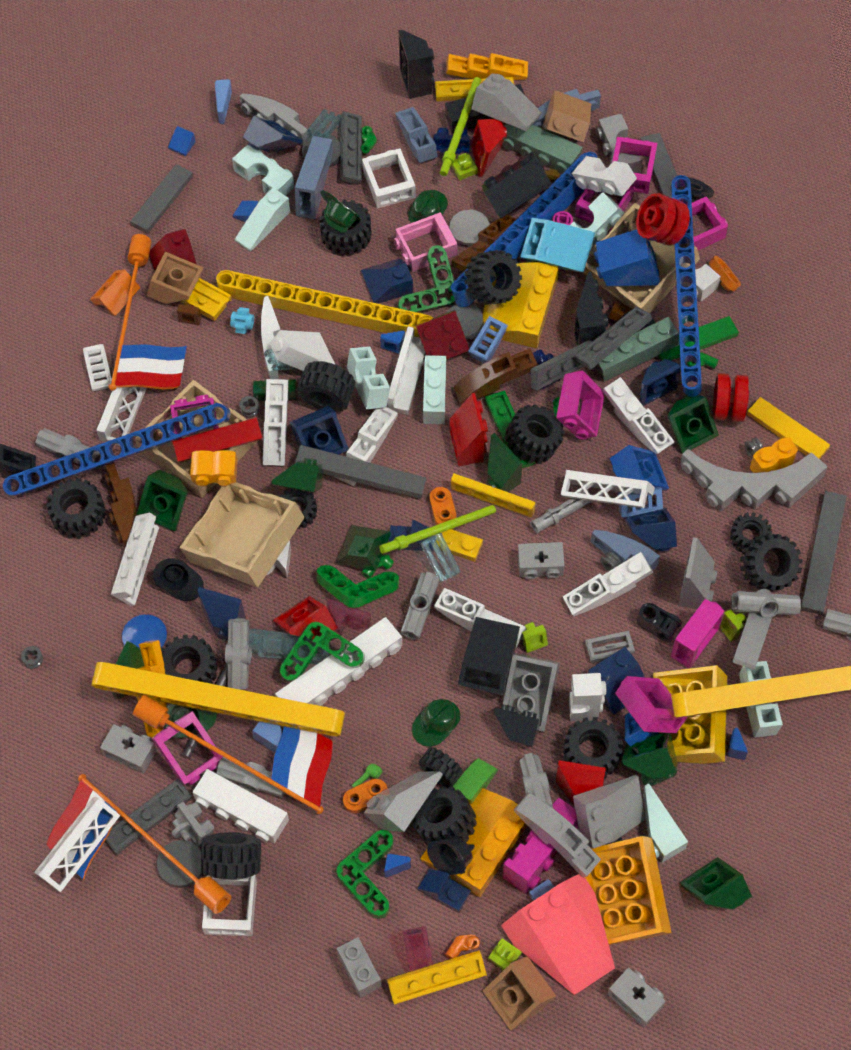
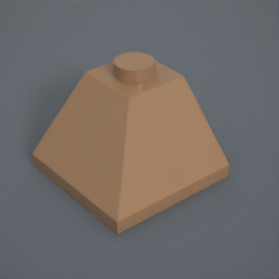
[147,252,204,304]

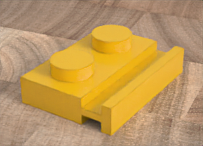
[181,278,232,321]

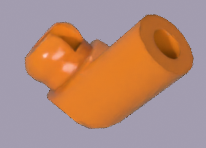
[445,934,480,959]

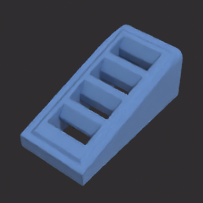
[215,79,232,124]
[468,316,508,364]
[618,487,663,517]

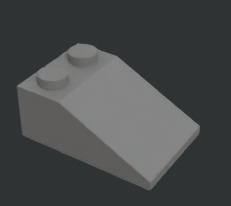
[472,73,542,131]
[679,537,717,609]
[503,653,560,732]
[364,771,443,832]
[573,775,645,849]

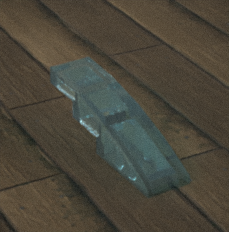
[249,629,331,664]

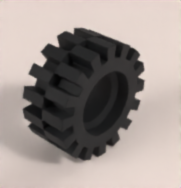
[279,488,317,529]
[730,512,772,554]
[418,747,463,788]

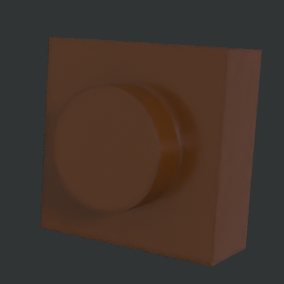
[608,302,633,323]
[177,304,201,325]

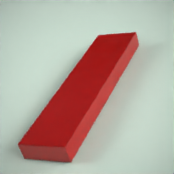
[172,417,263,463]

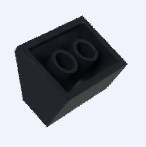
[398,30,435,99]
[481,152,552,219]

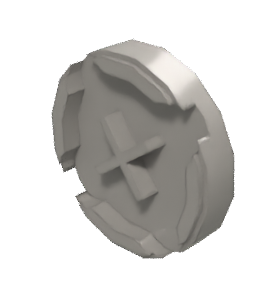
[449,210,490,247]

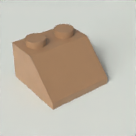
[541,90,591,142]
[483,956,556,1031]

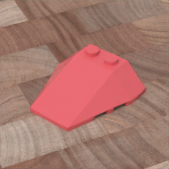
[501,874,615,995]

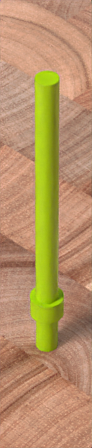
[440,77,481,176]
[380,505,496,554]

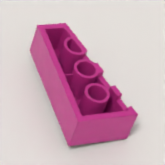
[503,798,579,894]

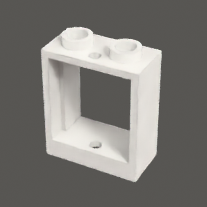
[362,149,416,209]
[202,875,257,936]

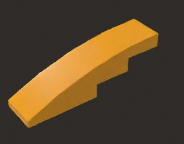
[446,53,528,80]
[137,640,167,737]

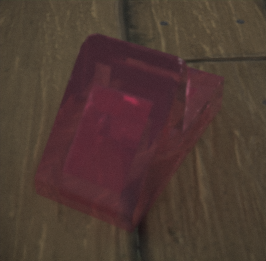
[327,599,371,636]
[402,926,434,972]

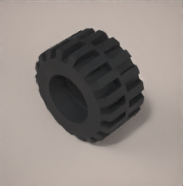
[320,199,372,256]
[464,250,522,305]
[297,361,356,412]
[505,404,565,464]
[47,478,106,539]
[740,534,803,590]
[161,634,217,684]
[563,717,623,779]
[412,786,477,846]
[201,832,261,880]

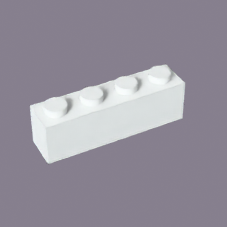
[192,769,289,844]

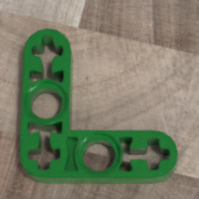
[398,245,455,313]
[317,565,399,608]
[280,622,365,682]
[337,830,394,919]

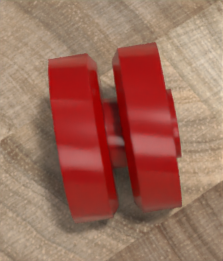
[636,193,690,246]
[712,373,749,422]

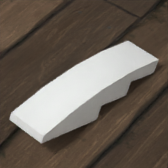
[261,296,281,379]
[263,379,288,466]
[336,407,398,486]

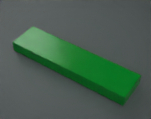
[658,316,739,361]
[485,390,536,469]

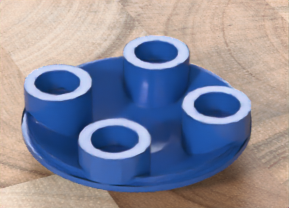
[122,614,167,648]

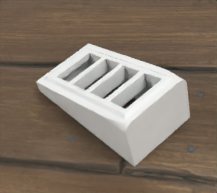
[83,344,112,391]

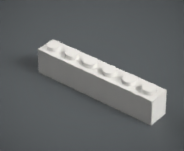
[275,617,402,706]

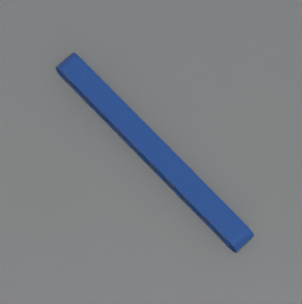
[451,152,598,307]
[671,175,702,397]
[3,403,231,495]

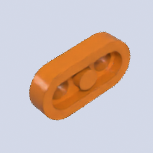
[709,256,741,291]
[430,487,456,525]
[343,779,388,813]

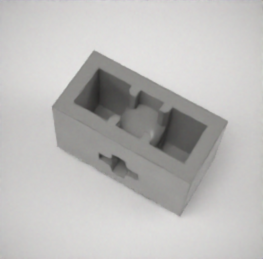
[518,542,565,579]
[100,724,157,774]
[337,937,382,998]
[607,967,666,1028]

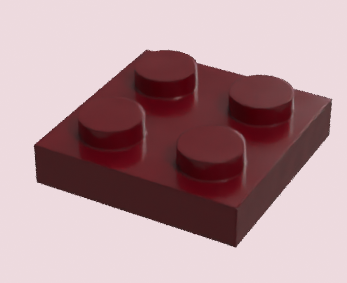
[415,310,469,359]

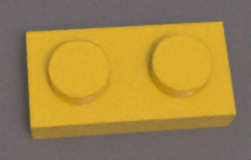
[434,529,483,562]

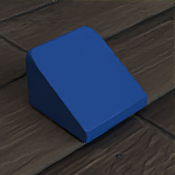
[168,126,196,156]
[233,201,259,223]
[380,331,405,354]
[727,728,748,760]
[384,854,411,877]

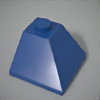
[610,445,669,490]

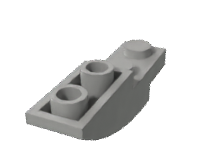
[240,94,309,145]
[514,793,601,877]

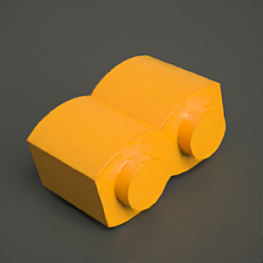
[750,437,798,473]
[190,450,238,486]

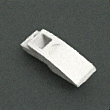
[603,377,674,454]
[563,552,653,616]
[434,588,526,647]

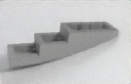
[733,613,772,670]

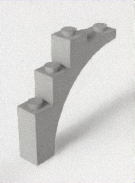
[680,449,828,511]

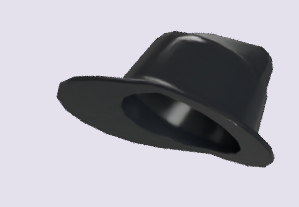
[153,558,204,601]
[427,836,475,875]

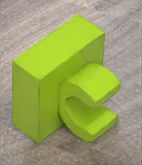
[451,153,478,180]
[720,609,747,642]
[522,622,548,653]
[488,938,522,971]

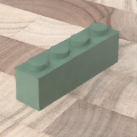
[502,123,583,174]
[595,317,679,382]

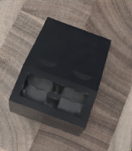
[574,272,608,346]
[458,617,520,695]

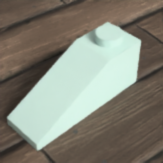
[235,188,290,252]
[643,783,688,863]

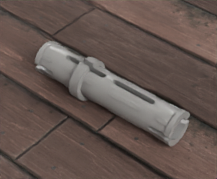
[530,492,592,533]

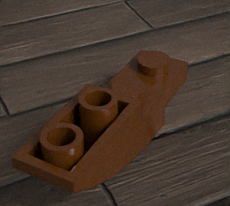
[451,215,517,272]
[454,348,538,405]
[104,462,137,548]

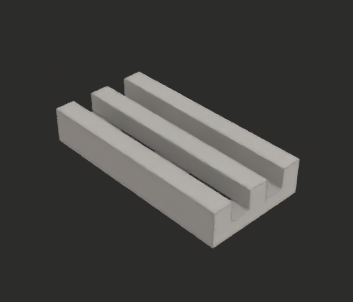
[585,631,635,663]

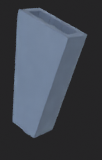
[295,136,333,219]

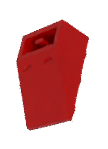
[449,393,488,467]

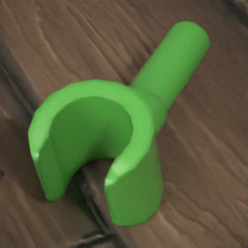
[352,763,383,787]

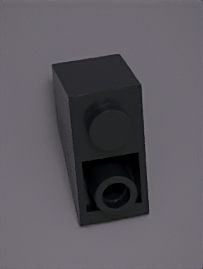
[494,704,541,747]

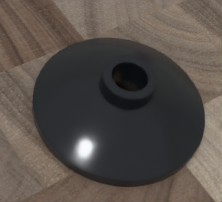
[679,177,714,200]

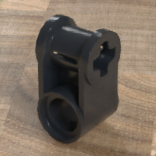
[637,603,682,643]

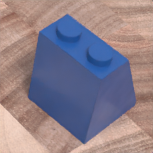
[594,229,661,286]

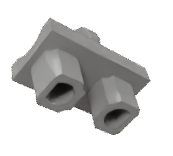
[172,802,214,848]

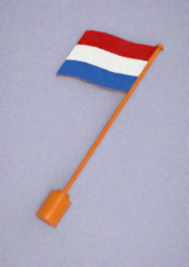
[108,234,187,391]
[132,695,333,814]
[47,774,231,914]

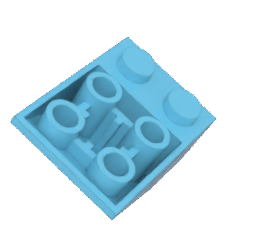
[521,218,595,272]

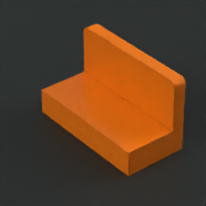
[90,269,140,316]

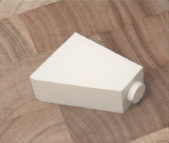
[270,330,335,371]

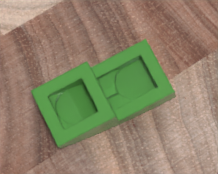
[453,758,498,804]

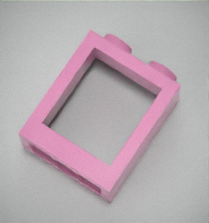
[394,212,457,272]

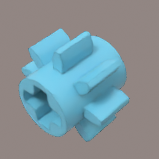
[230,307,254,334]

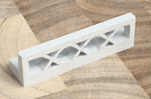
[387,327,426,415]
[96,387,147,446]
[561,470,655,508]
[111,513,159,606]
[34,797,120,892]

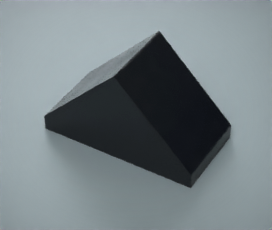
[0,443,36,478]

